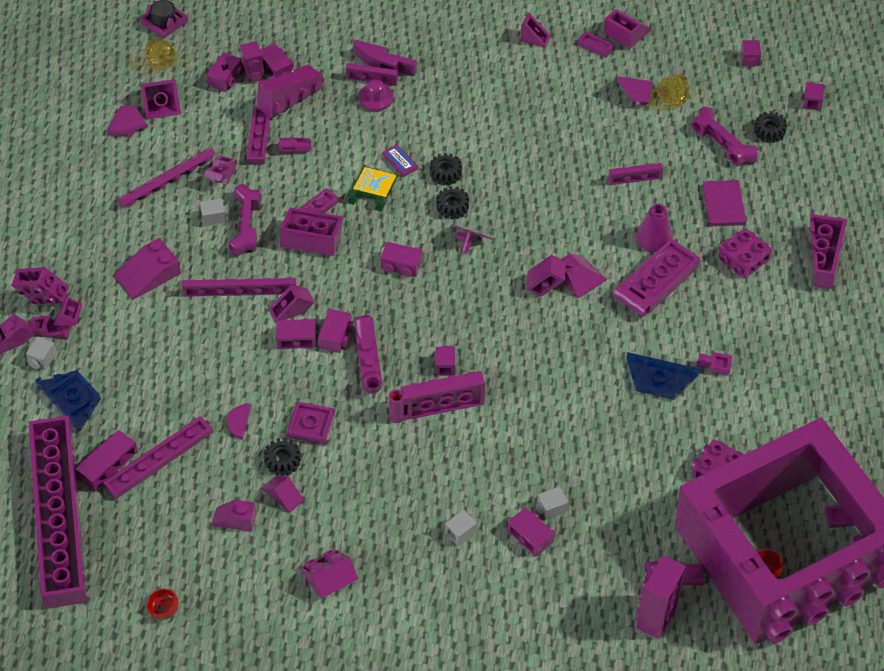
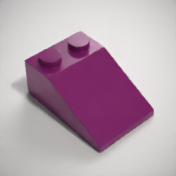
[114,237,181,300]

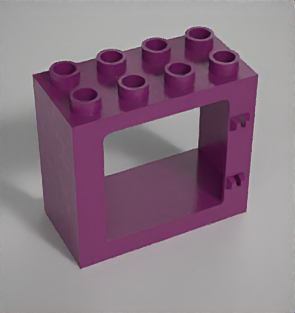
[674,417,884,644]

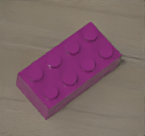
[635,555,686,639]

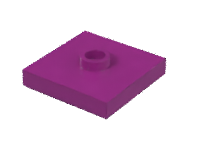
[286,401,335,445]

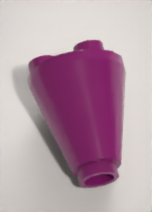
[636,203,673,252]

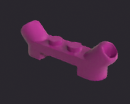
[691,107,758,167]
[228,184,261,256]
[354,316,382,394]

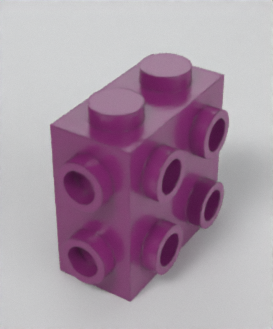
[718,228,773,279]
[11,267,69,306]
[691,439,744,478]

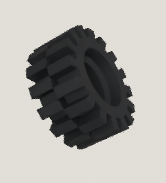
[754,111,787,143]
[430,153,462,185]
[437,186,469,220]
[264,438,301,476]

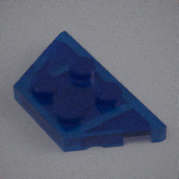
[626,352,700,400]
[35,370,101,432]

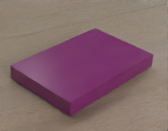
[702,180,746,227]

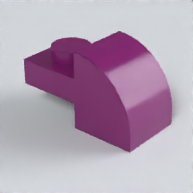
[205,155,237,184]

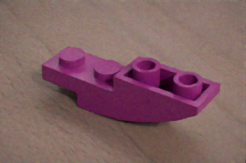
[353,39,417,76]

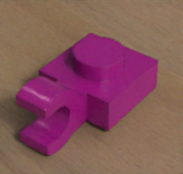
[696,352,732,376]

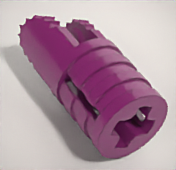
[279,137,312,154]

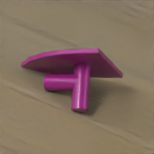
[451,224,493,253]

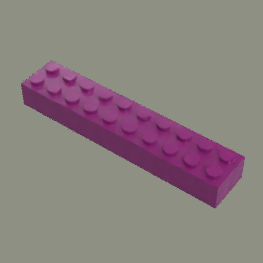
[28,415,88,609]

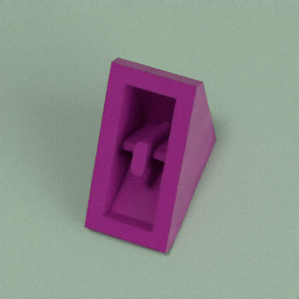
[521,13,551,48]
[261,476,304,513]

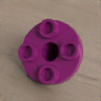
[359,79,393,112]

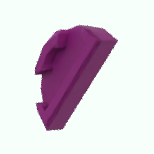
[227,404,251,440]

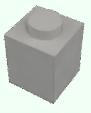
[200,198,228,226]
[26,337,57,370]
[535,486,569,520]
[445,510,478,546]

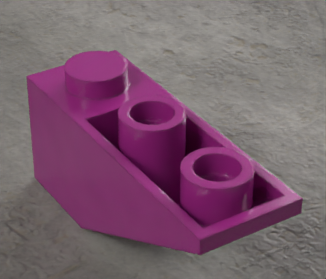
[0,314,34,354]

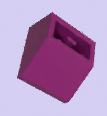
[604,9,651,48]
[300,549,358,598]

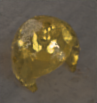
[145,38,178,70]
[656,74,690,107]

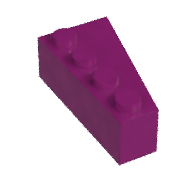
[257,65,323,118]
[809,214,847,289]

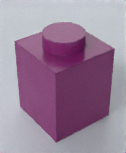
[740,40,761,67]
[803,82,824,110]
[435,346,455,376]

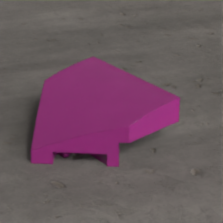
[107,106,149,138]

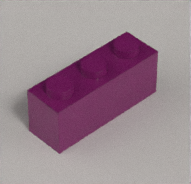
[75,430,138,491]

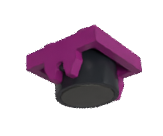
[140,0,188,39]

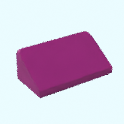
[53,296,82,326]

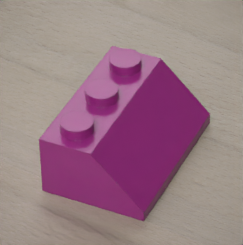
[280,207,343,256]

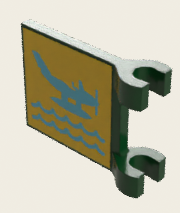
[348,166,398,212]

